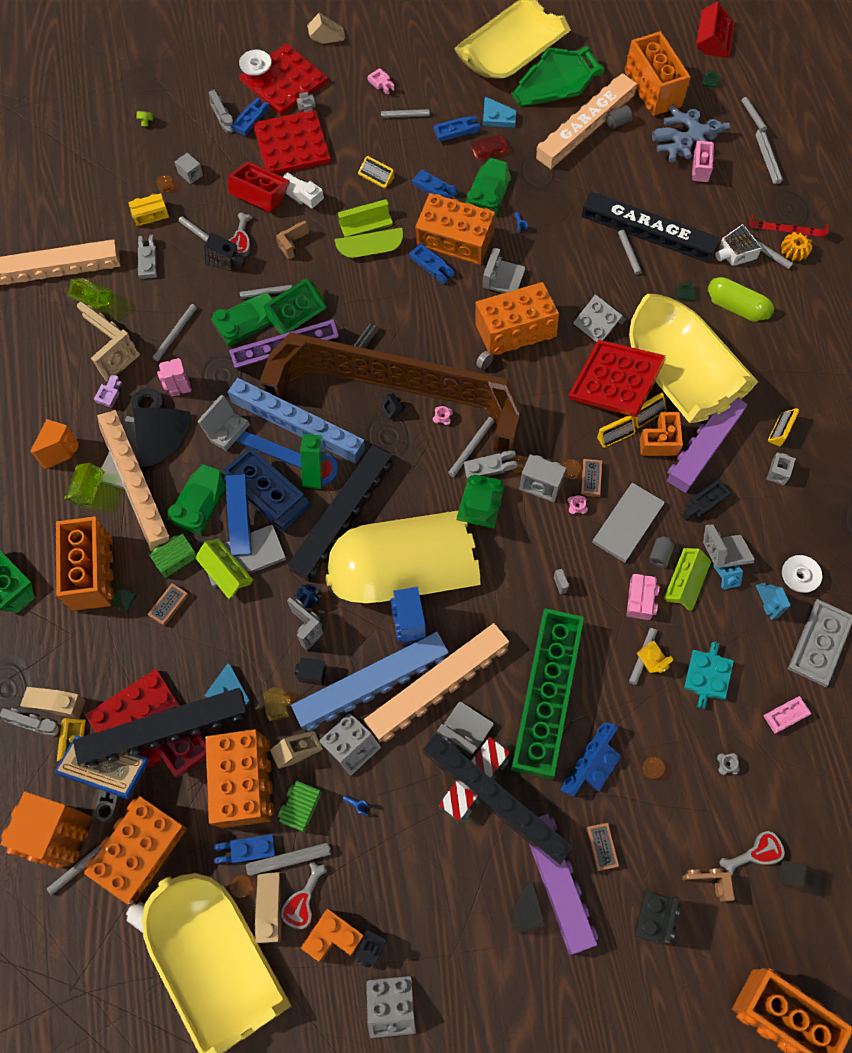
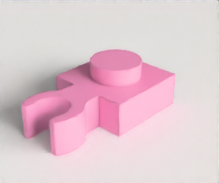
[368,68,394,94]

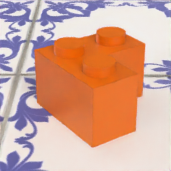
[640,412,683,456]
[301,909,364,962]

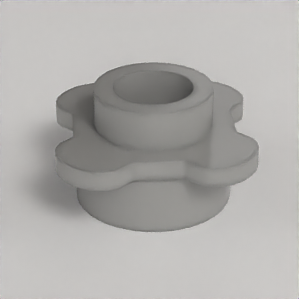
[717,753,740,775]

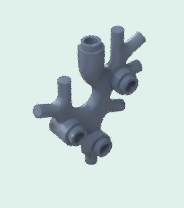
[652,105,730,162]

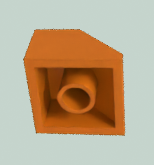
[30,419,79,469]

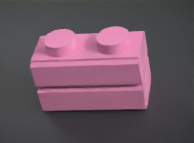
[692,141,714,182]
[157,358,192,397]
[626,574,659,620]

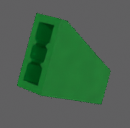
[300,434,327,489]

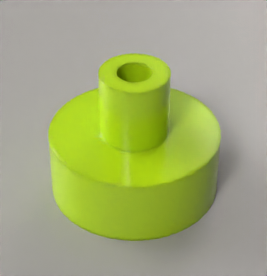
[136,111,153,127]

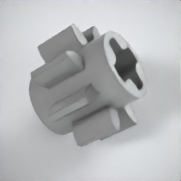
[296,92,315,112]

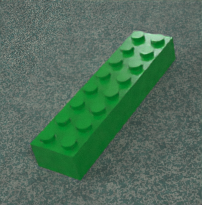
[511,608,584,781]

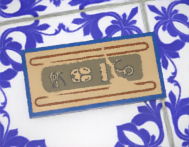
[54,735,149,799]

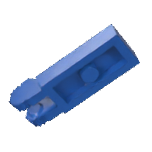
[231,98,270,137]
[434,116,481,142]
[412,170,459,199]
[409,243,455,284]
[213,834,276,864]

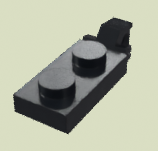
[681,479,731,521]

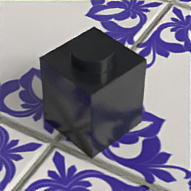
[295,658,327,686]

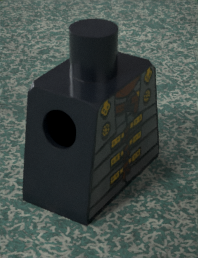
[204,232,246,271]

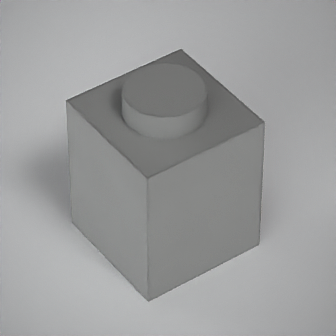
[175,153,203,184]

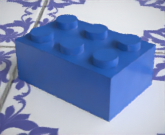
[390,587,426,647]

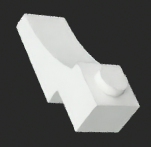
[283,173,324,209]

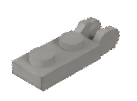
[209,90,234,133]
[138,235,157,279]
[464,451,518,478]
[0,708,60,737]

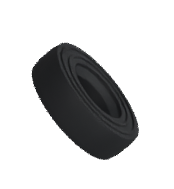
[130,388,164,413]

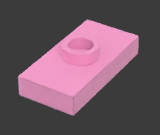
[763,696,811,734]

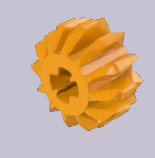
[781,232,812,262]

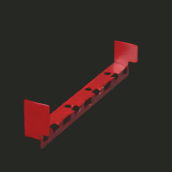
[748,214,829,237]

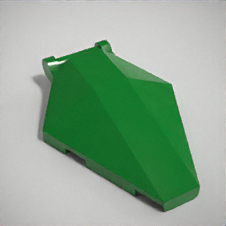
[511,46,605,107]

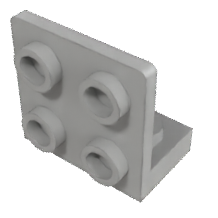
[482,248,525,293]
[574,294,626,342]
[198,395,250,451]
[703,524,754,568]
[287,598,323,651]
[437,702,493,759]
[319,713,381,776]
[367,976,416,1038]

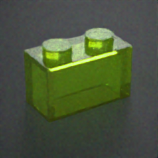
[68,278,113,308]
[64,462,105,507]

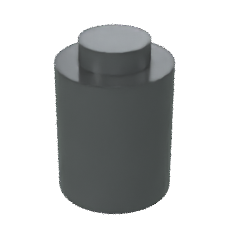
[606,106,632,129]
[649,537,675,568]

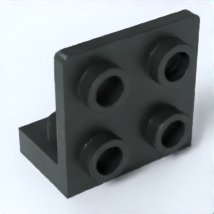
[634,891,681,944]

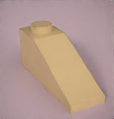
[20,687,85,719]
[255,872,282,944]

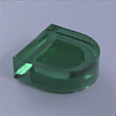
[701,70,720,88]
[676,283,695,301]
[112,590,137,613]

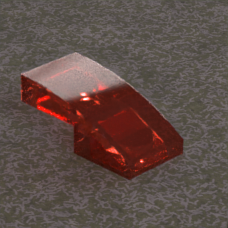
[470,135,508,158]

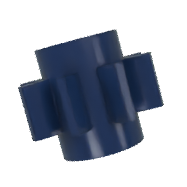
[295,584,321,608]

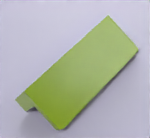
[338,199,393,237]
[195,538,253,599]
[664,548,711,611]

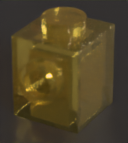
[263,687,291,721]

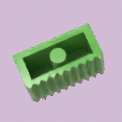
[149,534,196,578]
[278,781,322,833]

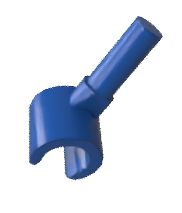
[515,212,528,232]
[343,795,373,816]

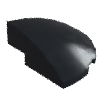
[133,408,190,468]

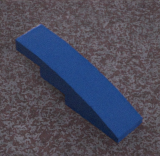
[226,474,251,556]

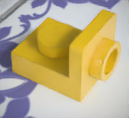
[637,641,673,673]

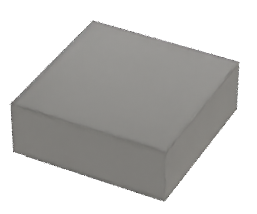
[554,569,569,595]

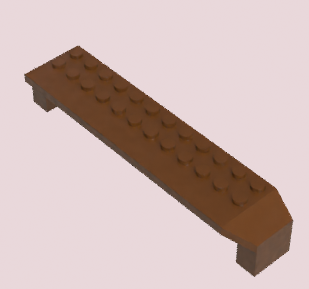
[260,332,521,453]

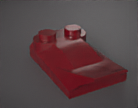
[146,701,207,778]

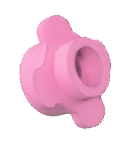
[433,406,453,425]
[568,495,588,514]

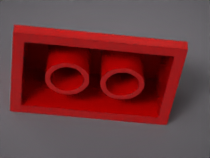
[696,1,735,58]
[228,161,290,212]

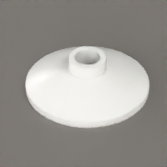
[239,50,271,75]
[782,555,822,593]

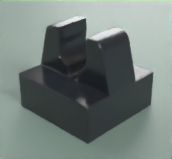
[381,393,406,420]

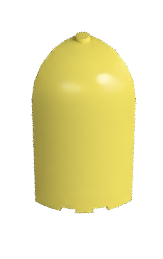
[455,0,571,79]
[629,294,758,423]
[326,511,480,603]
[142,873,291,1053]

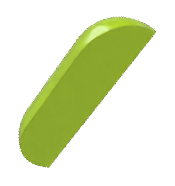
[335,228,403,257]
[707,277,774,322]

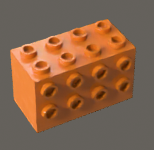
[625,31,690,116]
[415,193,495,265]
[475,282,559,355]
[56,516,114,611]
[206,729,274,828]
[0,791,92,869]
[84,796,188,904]
[732,968,852,1053]

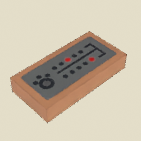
[581,459,602,497]
[148,583,189,627]
[586,823,619,871]

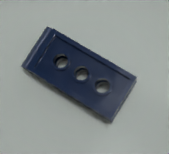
[223,447,311,532]

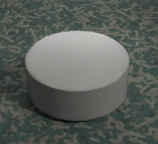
[476,351,493,370]

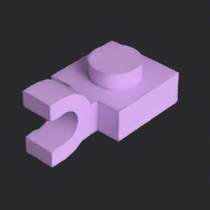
[94,374,122,408]

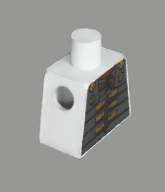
[716,225,762,266]

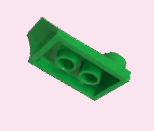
[465,158,511,217]
[263,278,326,335]
[211,292,272,347]
[166,464,226,536]
[456,474,504,528]
[0,550,35,614]

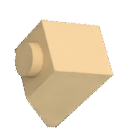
[308,13,345,44]
[270,731,323,769]

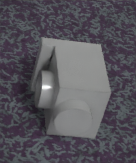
[766,453,796,485]

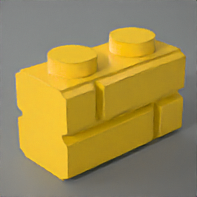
[128,193,169,226]

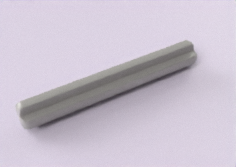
[755,130,783,185]
[246,843,331,876]

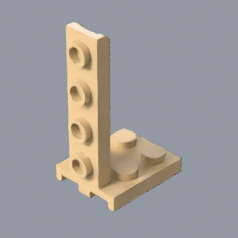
[77,301,140,382]

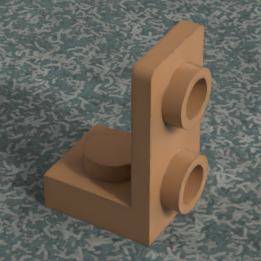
[276,220,309,260]
[682,869,734,902]

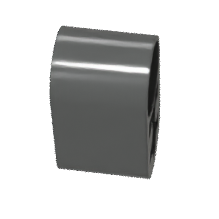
[94,790,123,823]

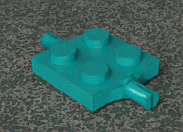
[684,642,734,709]

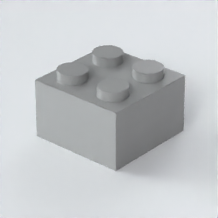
[519,454,566,502]

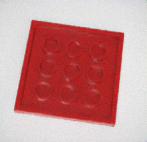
[239,43,328,116]
[253,109,331,174]
[568,340,666,417]
[85,669,177,773]

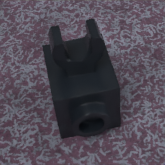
[354,930,387,968]

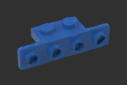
[561,722,621,796]

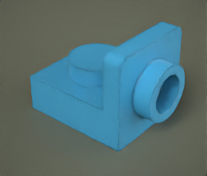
[714,565,743,590]

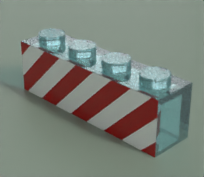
[438,737,510,824]

